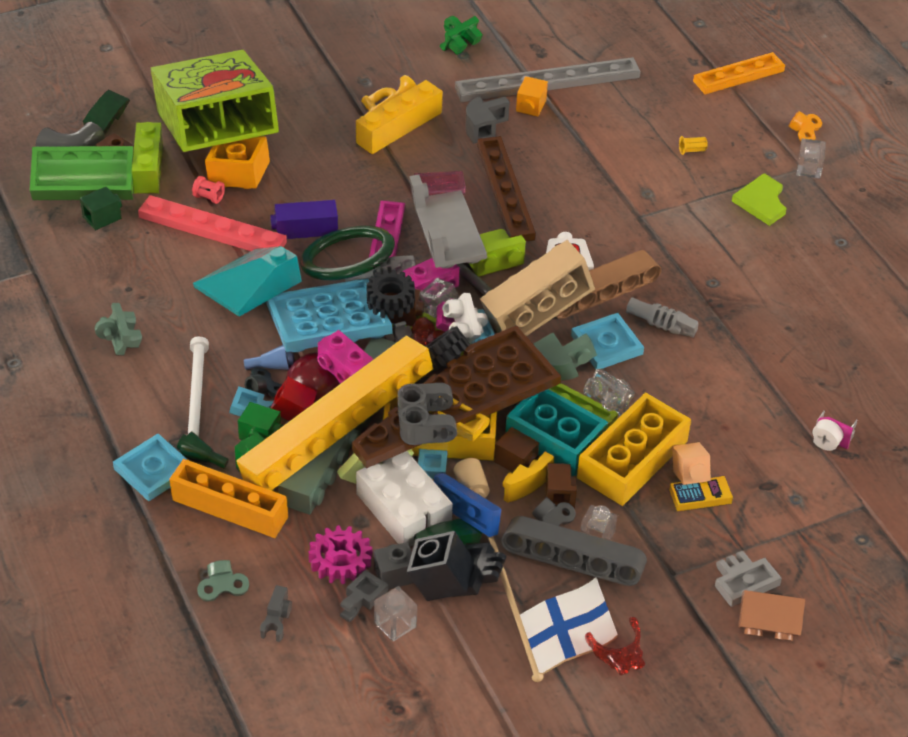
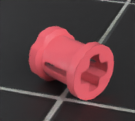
[192,176,225,204]

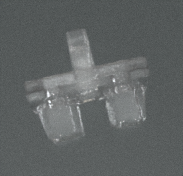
[583,368,635,416]

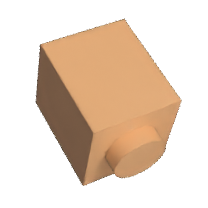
[672,442,711,485]

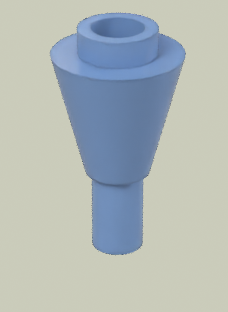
[244,345,295,370]

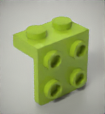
[469,229,526,277]

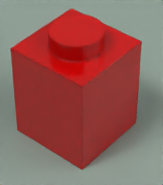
[271,377,317,421]

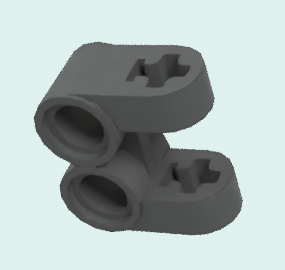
[398,383,457,445]

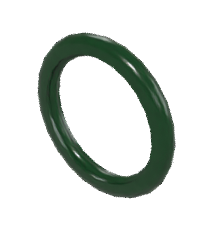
[300,225,395,281]

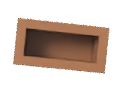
[738,590,805,641]

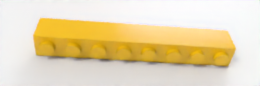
[236,336,433,491]

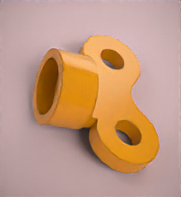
[788,111,822,145]

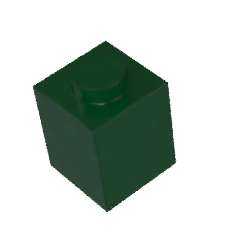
[80,186,122,231]

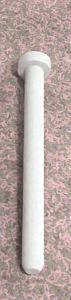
[188,337,209,437]

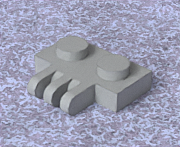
[715,551,782,607]

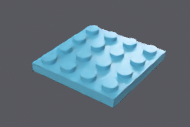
[266,278,393,352]

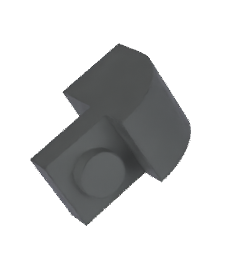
[465,96,510,144]

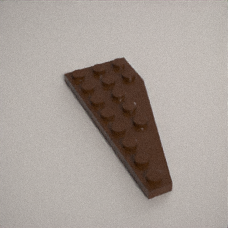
[352,325,561,469]

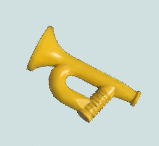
[360,75,416,118]

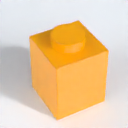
[516,76,548,117]

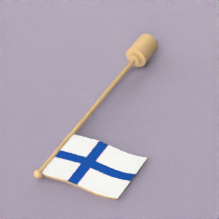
[453,458,618,682]

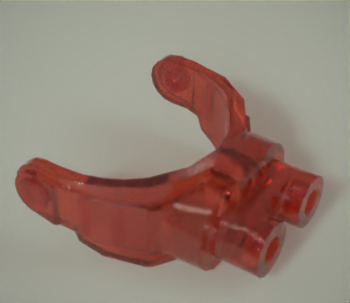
[585,616,645,675]

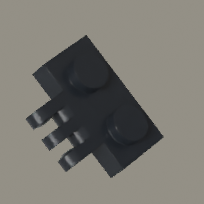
[452,542,506,597]

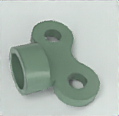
[197,560,249,601]

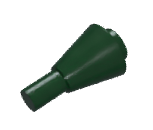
[177,431,229,469]

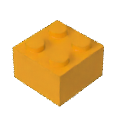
[205,136,270,189]

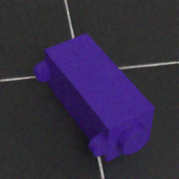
[270,200,338,239]

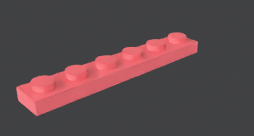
[138,195,287,251]

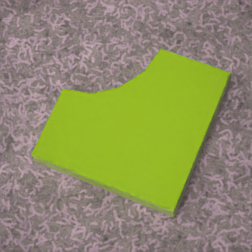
[732,173,787,226]

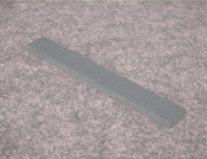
[455,57,641,102]

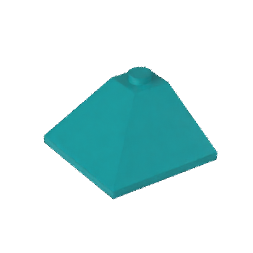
[193,246,302,317]

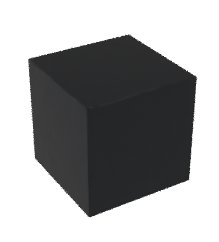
[407,531,474,601]

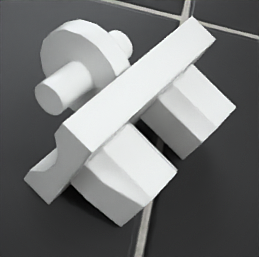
[442,293,488,345]

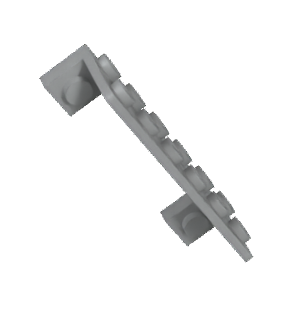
[409,175,487,268]

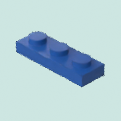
[434,472,501,537]

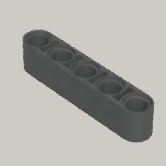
[502,516,647,586]

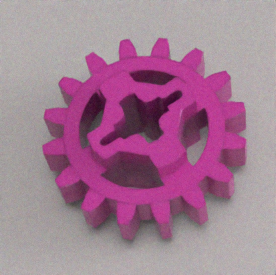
[308,525,373,584]

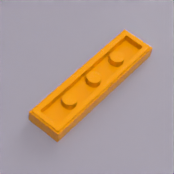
[693,52,785,94]

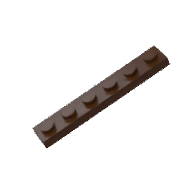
[477,136,536,241]

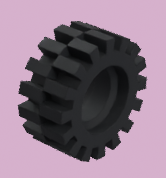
[366,269,415,319]
[425,326,470,372]

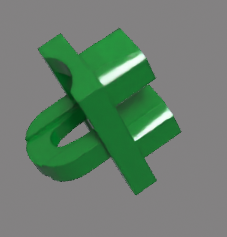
[440,16,483,55]

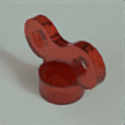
[411,317,445,346]

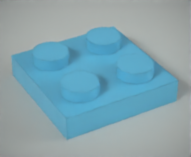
[571,313,644,370]
[113,434,187,501]

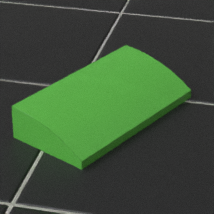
[30,146,134,200]

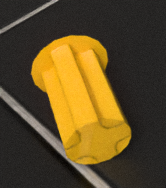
[679,136,708,155]

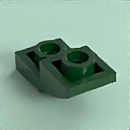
[82,89,130,135]
[414,519,482,545]

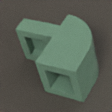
[534,333,597,380]

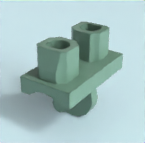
[94,303,142,355]

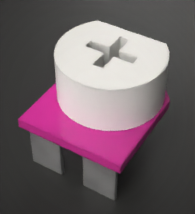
[812,411,857,451]

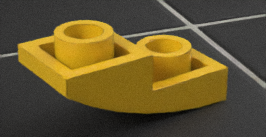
[502,452,554,503]

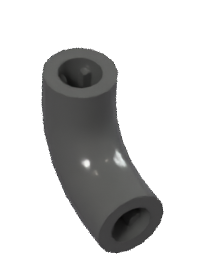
[36,122,105,147]

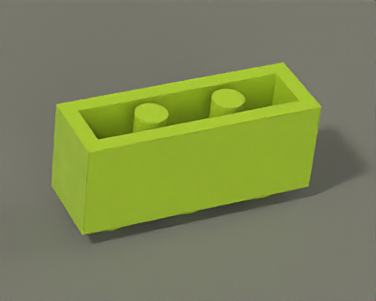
[132,122,163,194]

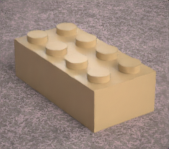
[480,240,595,336]

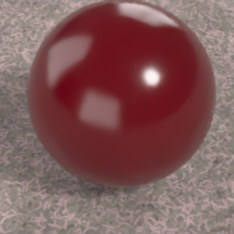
[286,352,340,403]

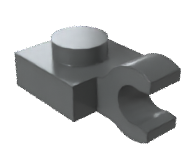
[382,321,413,343]
[340,570,389,622]
[260,585,292,642]

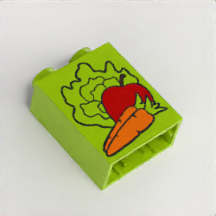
[150,49,279,152]

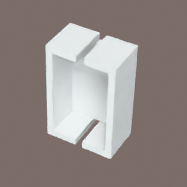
[356,451,453,547]

